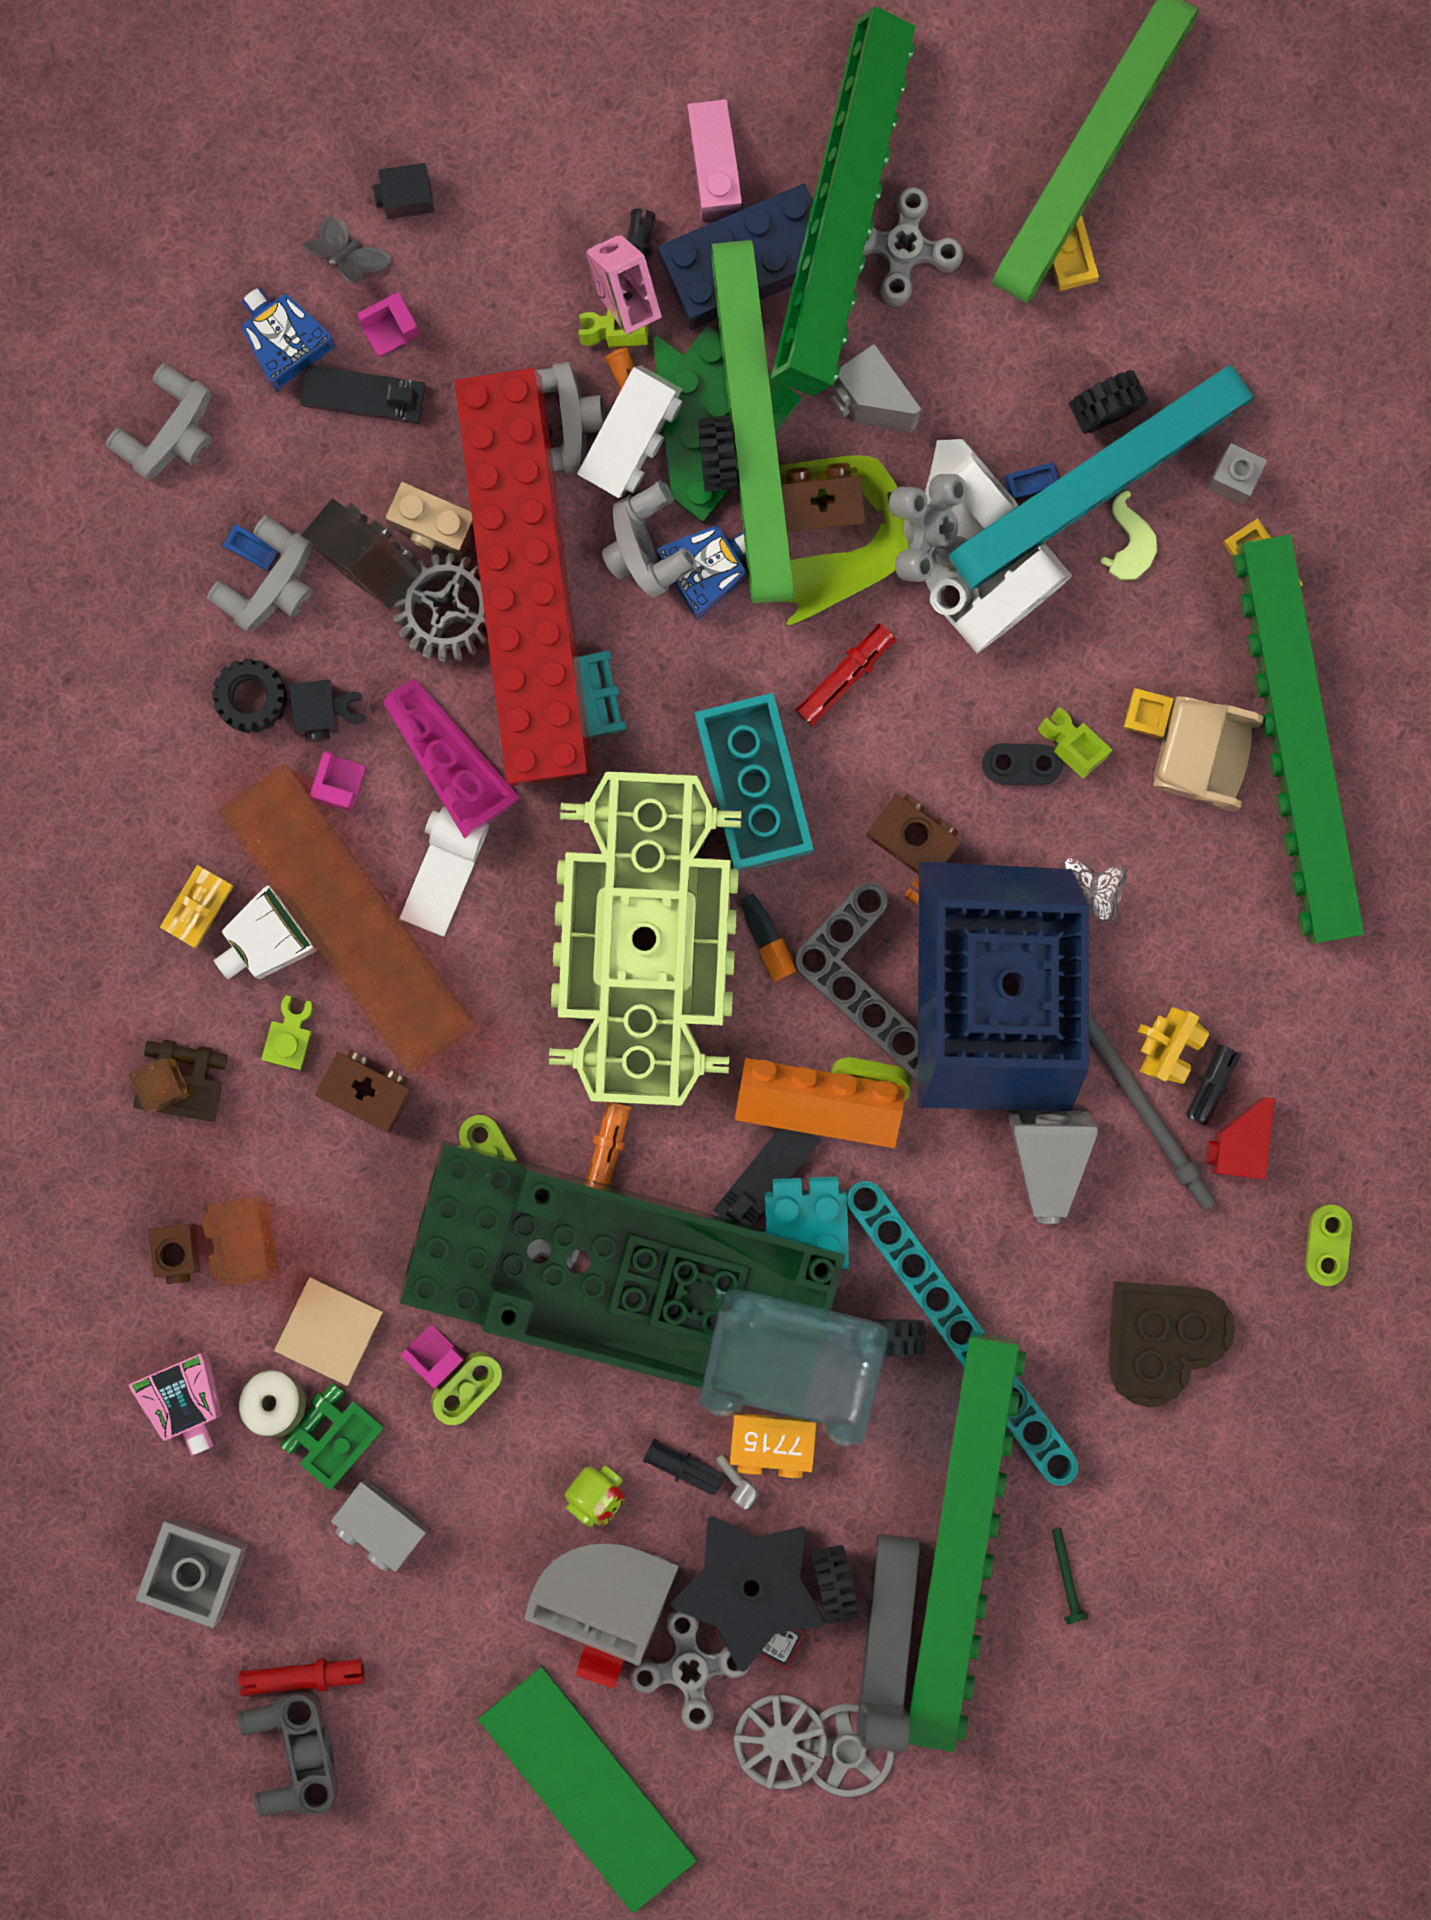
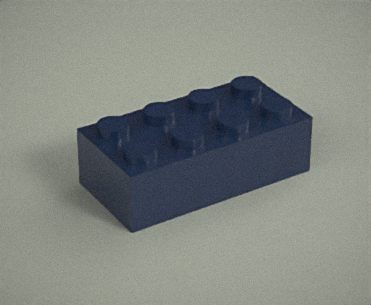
[658,183,813,330]

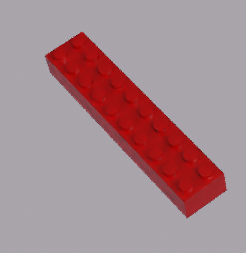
[454,368,594,786]

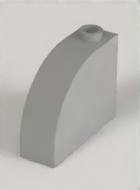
[524,1544,679,1666]

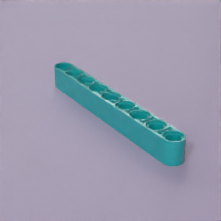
[948,365,1255,591]
[847,1181,1078,1486]

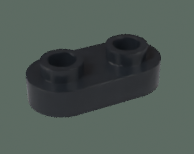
[982,743,1063,786]

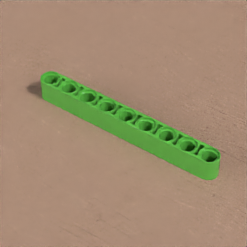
[992,0,1199,304]
[711,240,793,604]

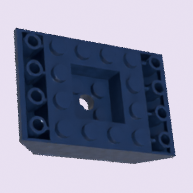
[918,862,1089,1111]

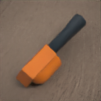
[740,894,797,983]

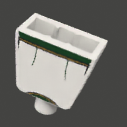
[214,885,318,979]

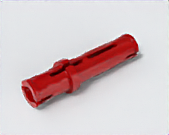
[795,623,897,727]
[238,1657,365,1697]

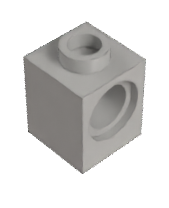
[1207,443,1267,505]

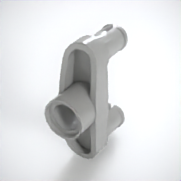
[537,361,606,474]
[105,363,212,480]
[602,480,697,598]
[207,515,313,633]

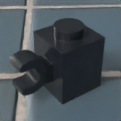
[290,679,366,743]

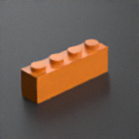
[734,1058,906,1148]

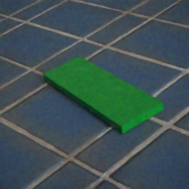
[478,1665,697,1914]

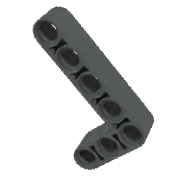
[795,882,918,1084]
[856,1534,919,1753]

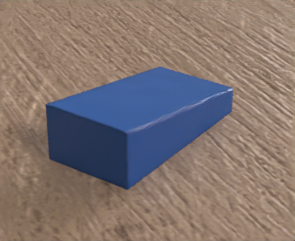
[1004,462,1059,500]
[223,524,278,571]

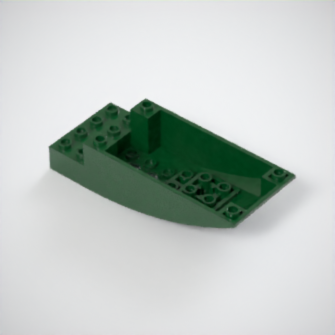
[399,1140,846,1415]

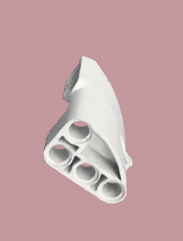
[909,439,1072,654]

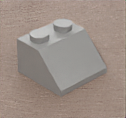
[830,344,922,432]

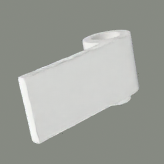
[399,806,489,937]

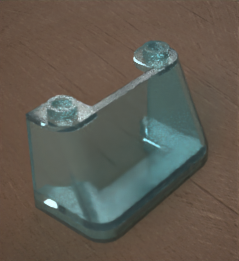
[699,1290,889,1446]

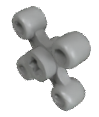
[863,187,963,307]
[889,474,968,582]
[629,1610,751,1731]

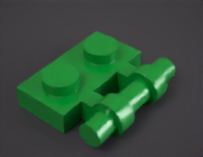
[279,1382,385,1491]

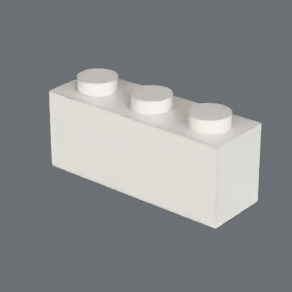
[577,365,683,498]

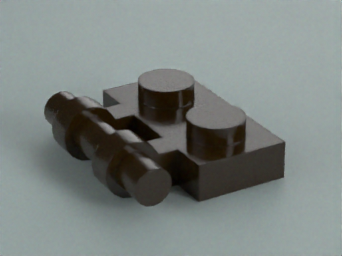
[133,1039,228,1122]

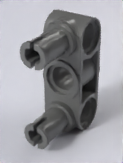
[237,1689,338,1818]

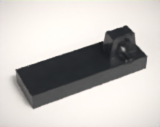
[300,365,426,424]
[713,1128,821,1226]

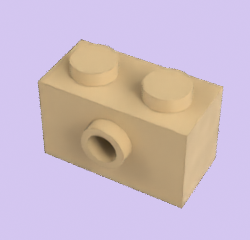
[385,482,474,559]

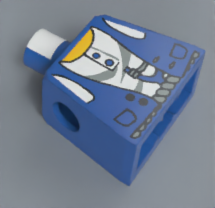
[241,288,336,391]
[657,526,747,620]

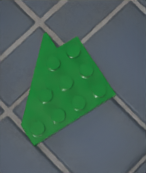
[653,325,802,524]

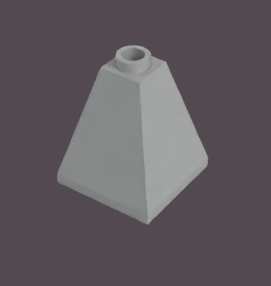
[1008,1110,1098,1224]

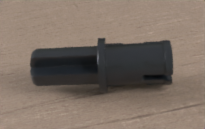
[1186,1044,1242,1125]
[642,1438,724,1495]

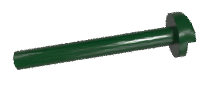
[1052,1528,1089,1625]

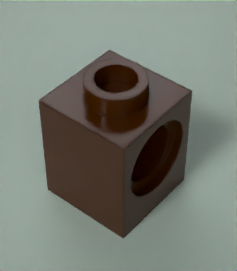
[148,1223,201,1284]

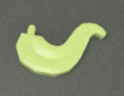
[1101,490,1157,581]

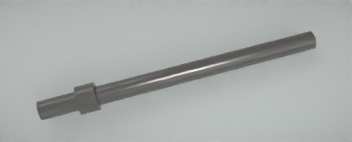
[1089,1010,1217,1211]

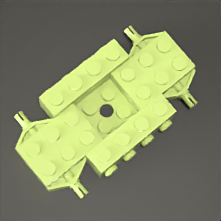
[549,772,741,1106]

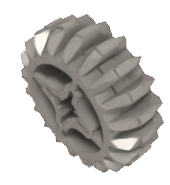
[392,553,488,663]

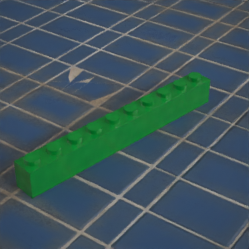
[771,6,916,397]
[1232,534,1364,944]
[908,1331,1027,1753]

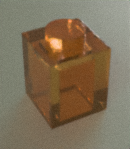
[128,1057,190,1113]

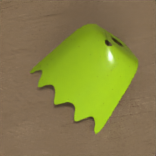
[741,455,909,625]

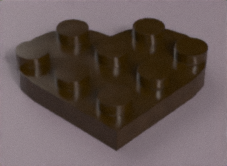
[1108,1281,1235,1408]

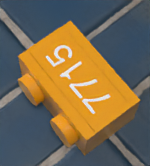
[730,1412,816,1478]

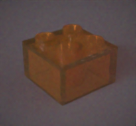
[202,1196,280,1287]

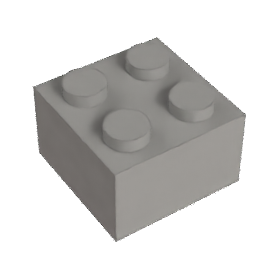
[135,1516,249,1628]

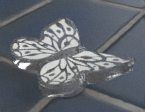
[1064,858,1128,923]

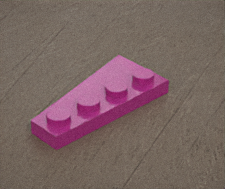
[383,678,520,839]

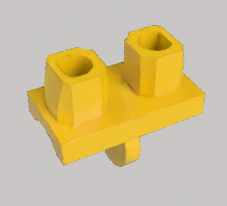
[160,865,234,949]
[1137,1007,1209,1084]

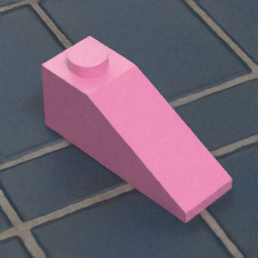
[687,99,742,221]

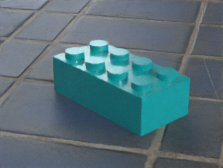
[694,693,814,873]

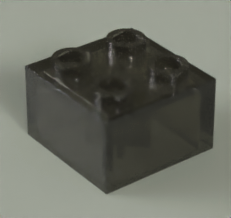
[301,498,421,610]

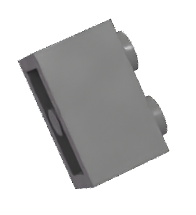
[331,1478,429,1572]

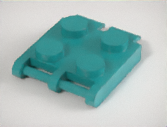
[578,651,627,739]
[765,1176,849,1269]

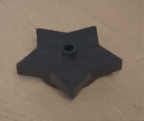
[670,1516,826,1672]

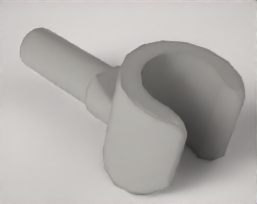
[716,1454,758,1509]

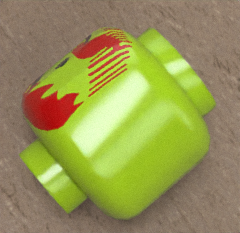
[565,1465,626,1528]

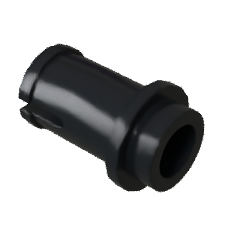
[627,208,656,262]

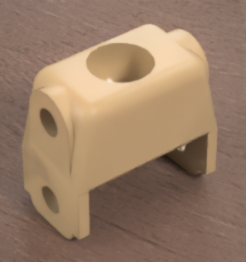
[1153,696,1264,812]

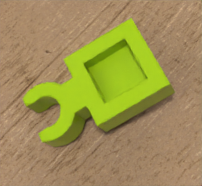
[578,309,649,348]
[1038,708,1112,779]
[261,995,313,1070]

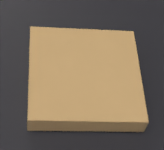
[274,1277,384,1386]

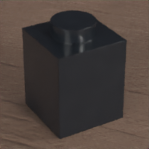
[373,163,435,219]

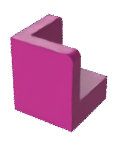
[356,292,421,357]
[309,751,366,812]
[400,1325,466,1389]

